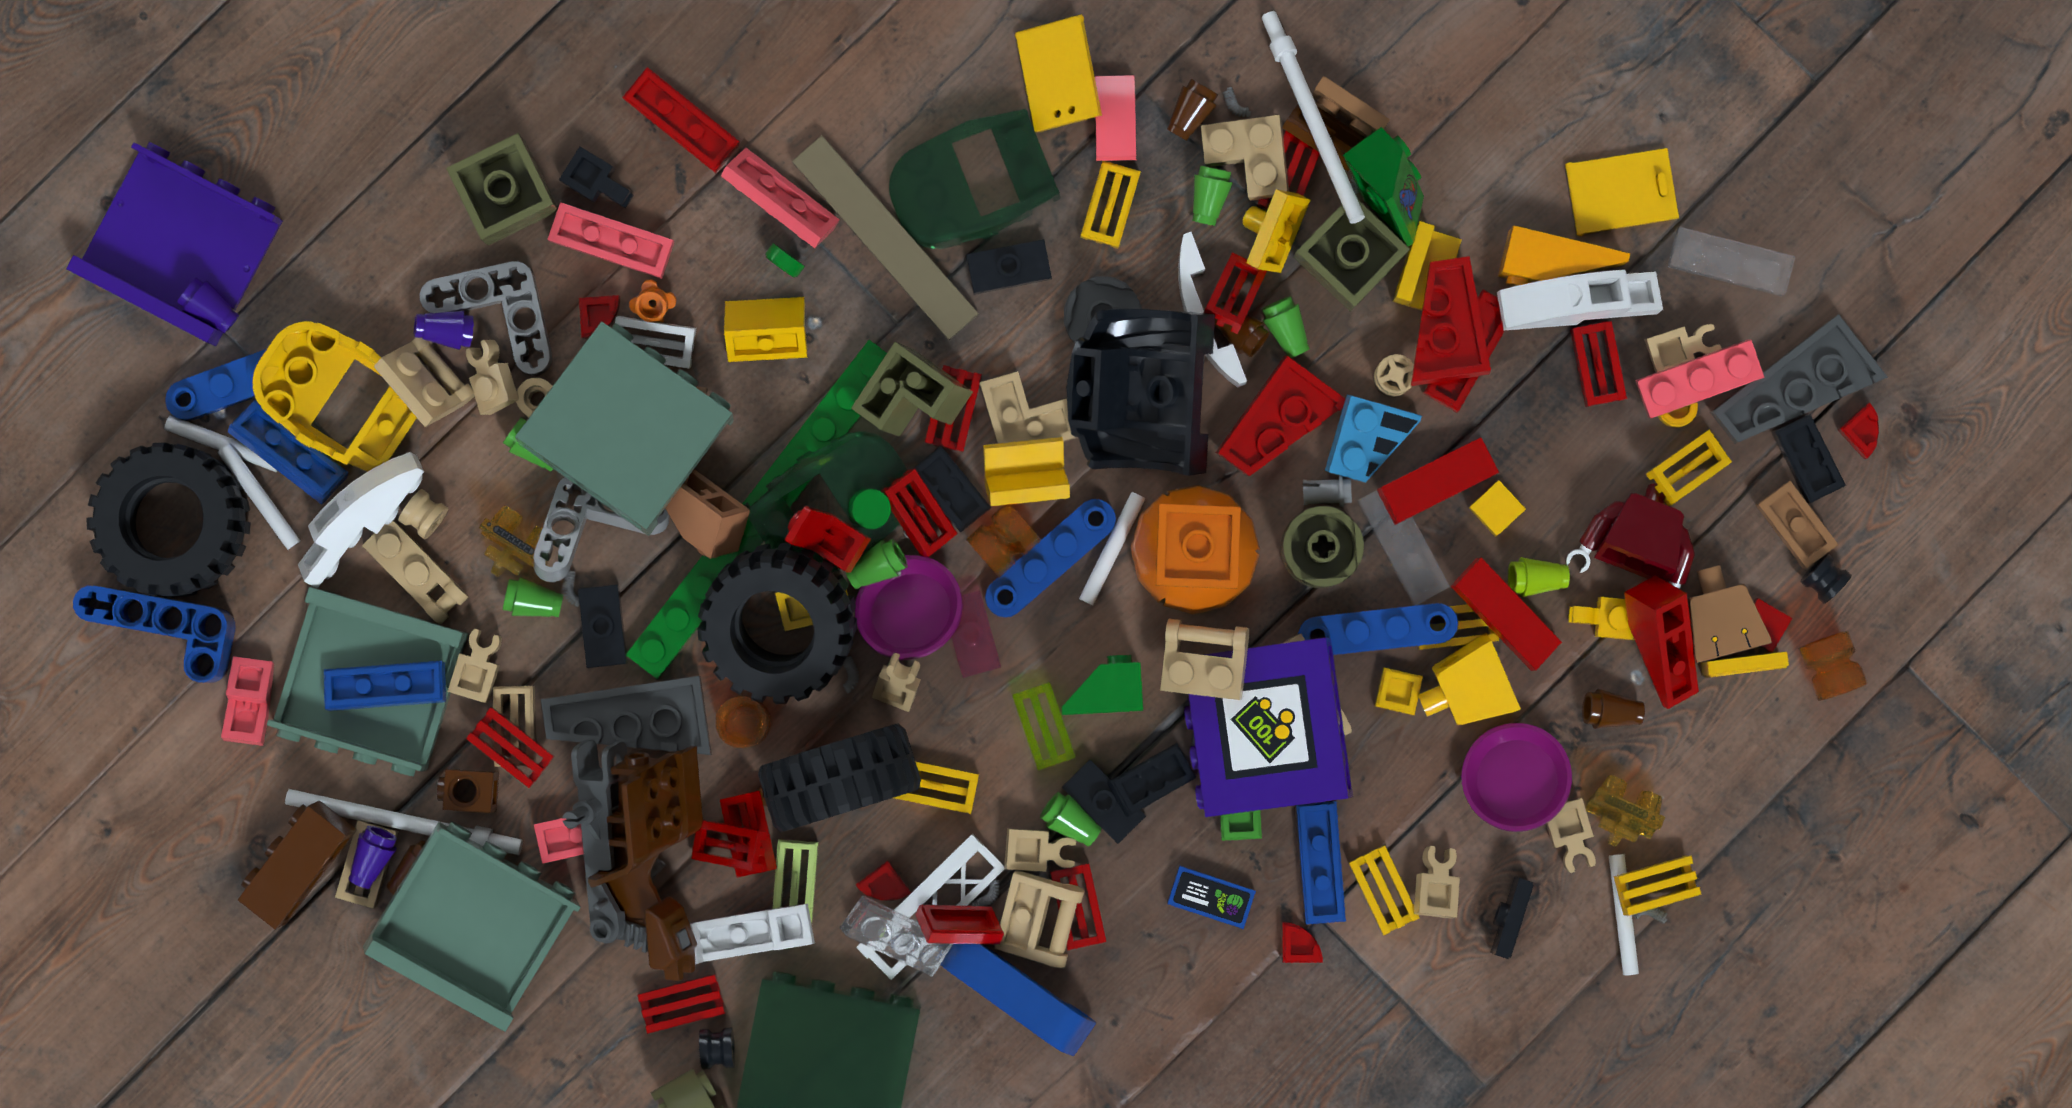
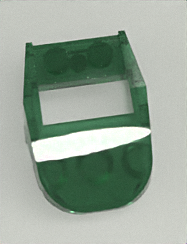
[889,109,1060,249]
[744,431,914,572]

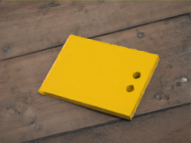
[1015,14,1102,133]
[1565,148,1679,236]

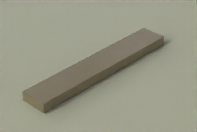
[792,135,979,341]

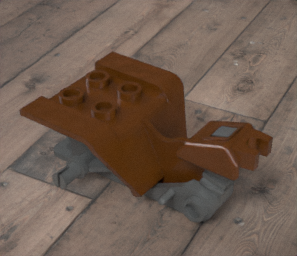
[563,740,703,981]

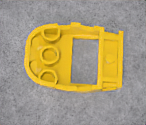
[253,321,417,472]

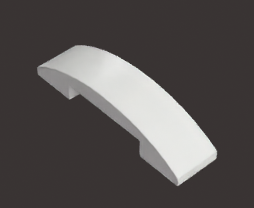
[1178,232,1247,388]
[690,904,815,964]

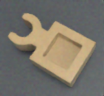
[1645,324,1722,373]
[466,340,519,415]
[447,629,502,703]
[872,653,921,712]
[1546,798,1596,873]
[1004,828,1076,872]
[1414,846,1460,919]

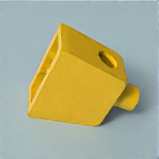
[1418,633,1521,725]

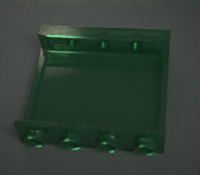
[737,971,921,1108]

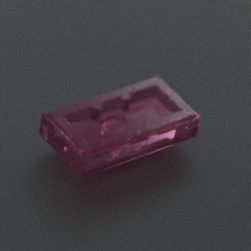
[952,591,1002,678]

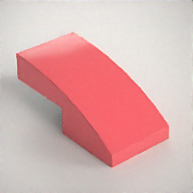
[1095,75,1136,161]
[221,656,274,746]

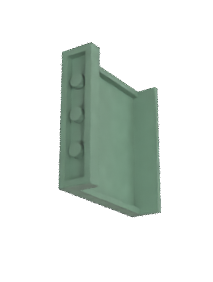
[515,321,734,536]
[267,587,469,777]
[363,821,581,1032]

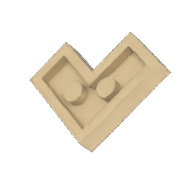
[1201,115,1289,201]
[980,371,1078,443]

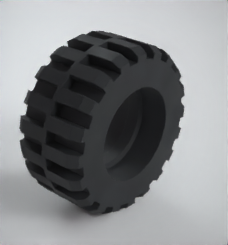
[86,442,251,597]
[697,543,857,704]
[758,723,921,832]

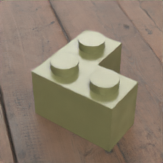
[851,342,973,437]

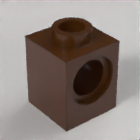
[437,769,499,813]

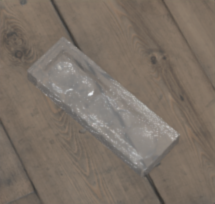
[1667,227,1796,297]
[1357,490,1450,606]
[839,895,953,977]

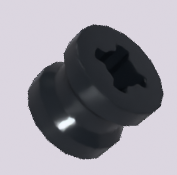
[1800,553,1852,604]
[699,1027,735,1070]

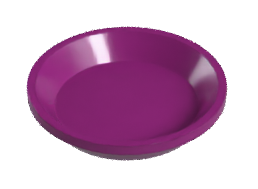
[855,555,963,660]
[1461,723,1572,832]

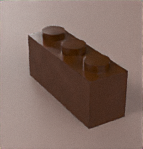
[238,800,357,930]

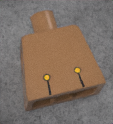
[1688,565,1772,663]

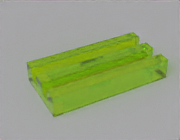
[1012,682,1076,770]

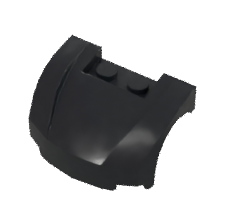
[1066,309,1215,476]

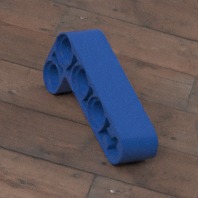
[73,586,236,683]
[940,944,1096,1056]

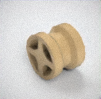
[1374,354,1414,397]
[398,489,448,539]

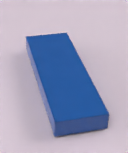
[228,400,349,505]
[324,661,446,711]
[1296,801,1346,924]

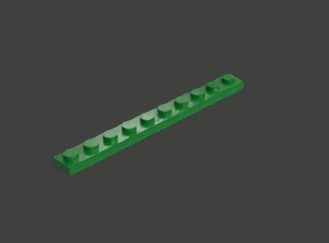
[626,340,887,680]

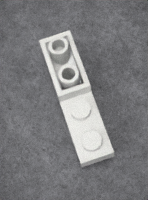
[1497,269,1663,331]
[298,452,424,588]

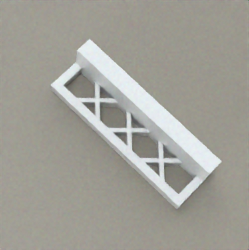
[856,833,1005,980]

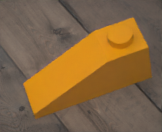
[1498,225,1630,287]

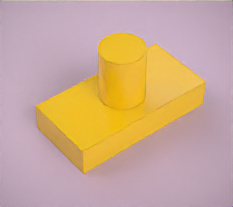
[1243,189,1310,273]

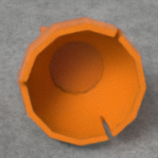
[1130,485,1260,614]

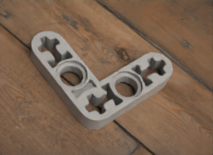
[420,261,552,376]
[533,477,670,582]

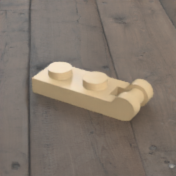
[362,520,469,625]

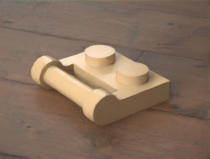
[374,338,475,427]
[1160,618,1249,700]
[994,870,1084,968]

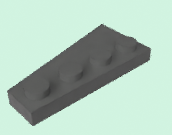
[1710,314,1888,444]
[541,676,712,755]

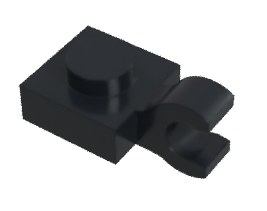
[559,146,634,209]

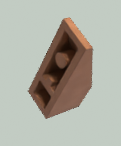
[665,469,750,559]

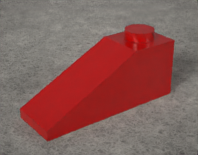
[1624,575,1699,709]

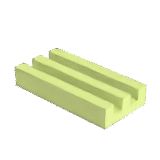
[772,839,819,923]

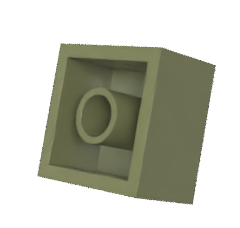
[446,133,558,246]
[1293,200,1410,312]

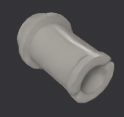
[1303,475,1352,507]

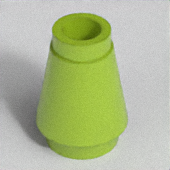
[1508,557,1570,597]

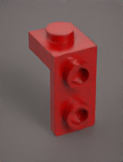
[785,506,871,573]

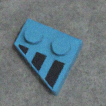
[1325,394,1422,483]

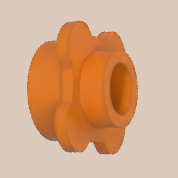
[629,280,677,323]

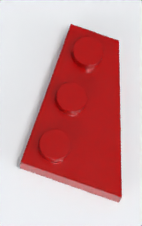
[1410,256,1491,386]
[1215,356,1345,476]

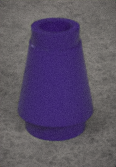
[177,278,239,334]
[414,311,474,350]
[348,825,397,889]

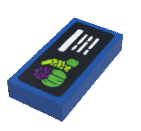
[1167,865,1256,929]

